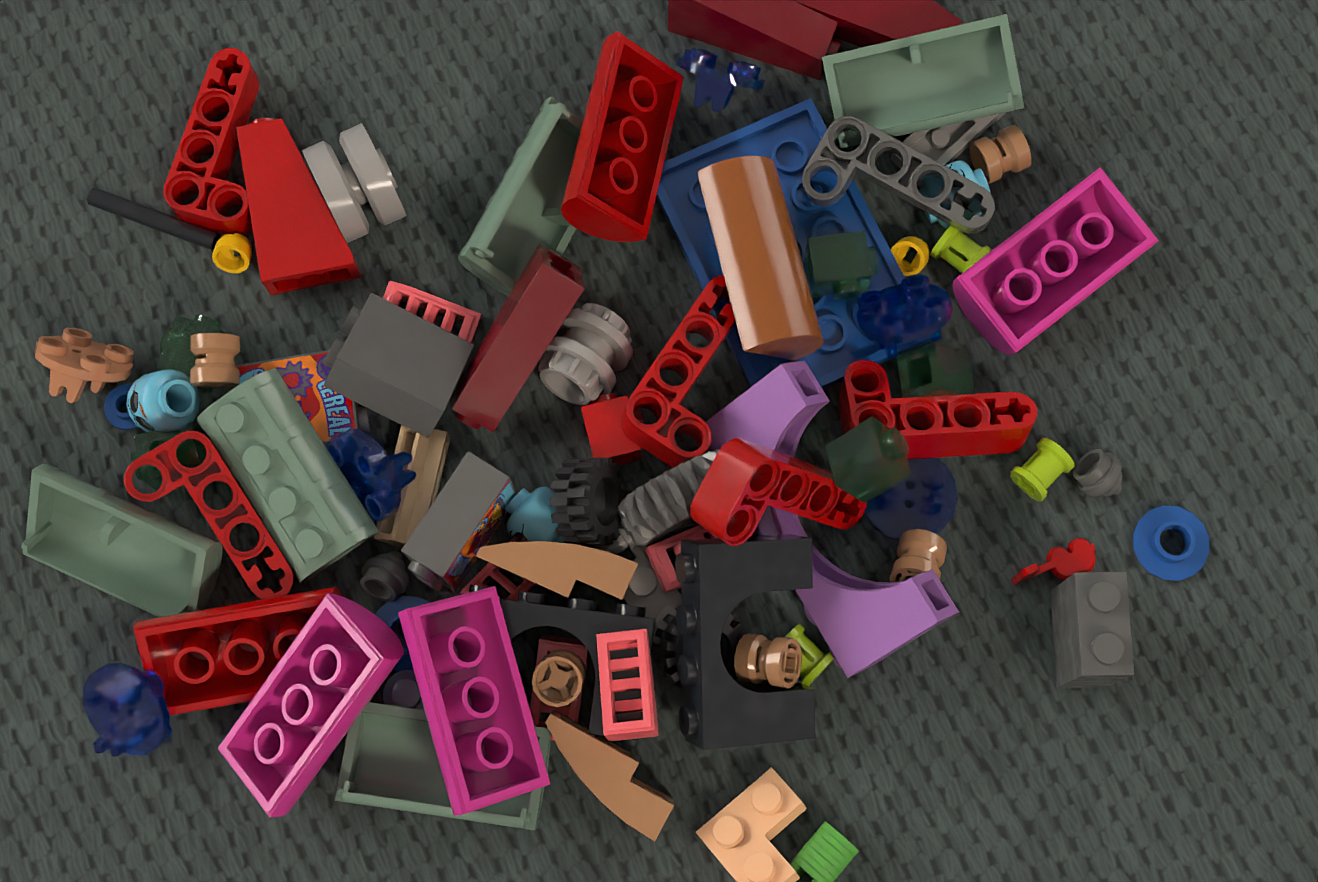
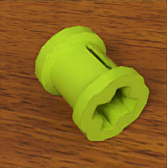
[930,226,993,273]
[1010,438,1075,502]
[785,623,835,686]

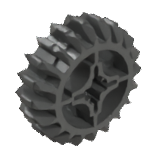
[617,449,719,546]

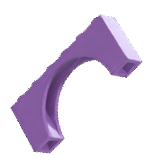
[705,360,959,678]

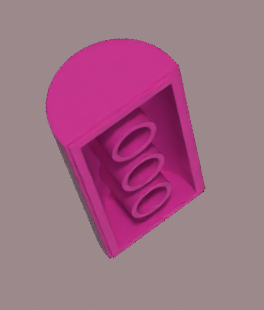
[953,167,1159,355]
[398,586,550,816]
[218,593,404,817]

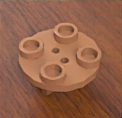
[34,328,134,403]

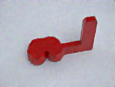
[1010,538,1096,586]

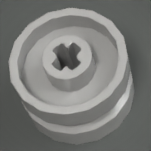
[302,123,407,243]

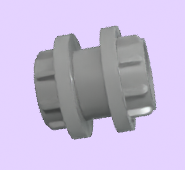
[538,303,633,405]

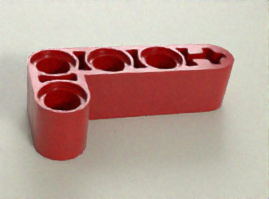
[163,48,260,236]
[621,275,736,468]
[838,359,1038,462]
[124,431,293,599]
[690,438,867,546]

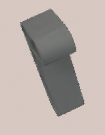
[802,116,995,234]

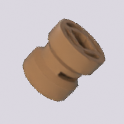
[969,125,1031,184]
[190,333,240,388]
[890,529,947,582]
[734,633,802,689]
[532,649,587,707]

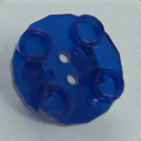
[675,47,765,112]
[856,274,953,359]
[326,429,416,521]
[861,458,958,541]
[83,663,172,757]

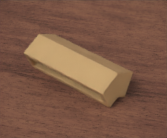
[374,425,451,548]

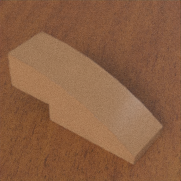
[476,541,638,600]
[545,710,674,842]

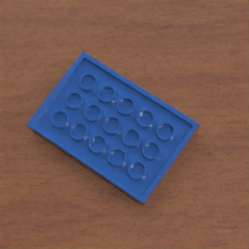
[656,98,935,390]

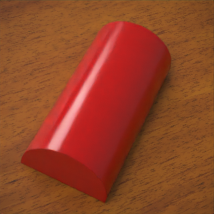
[561,31,684,242]
[133,587,342,718]

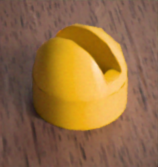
[212,233,252,273]
[891,236,930,276]

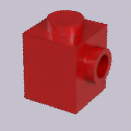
[581,393,644,466]

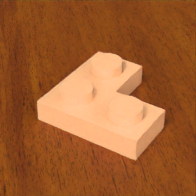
[696,767,807,882]

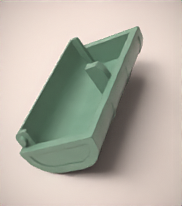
[822,14,1024,148]
[458,97,583,296]
[197,369,379,584]
[21,464,223,617]
[335,702,552,830]

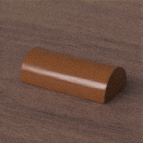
[698,156,824,361]

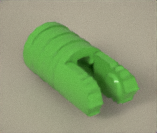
[789,821,859,882]

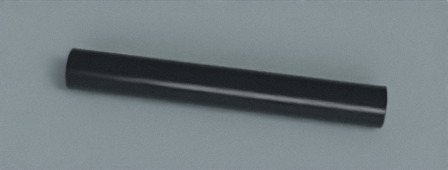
[87,188,221,251]

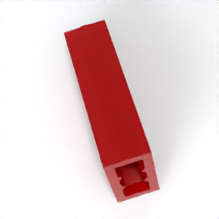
[236,118,362,295]

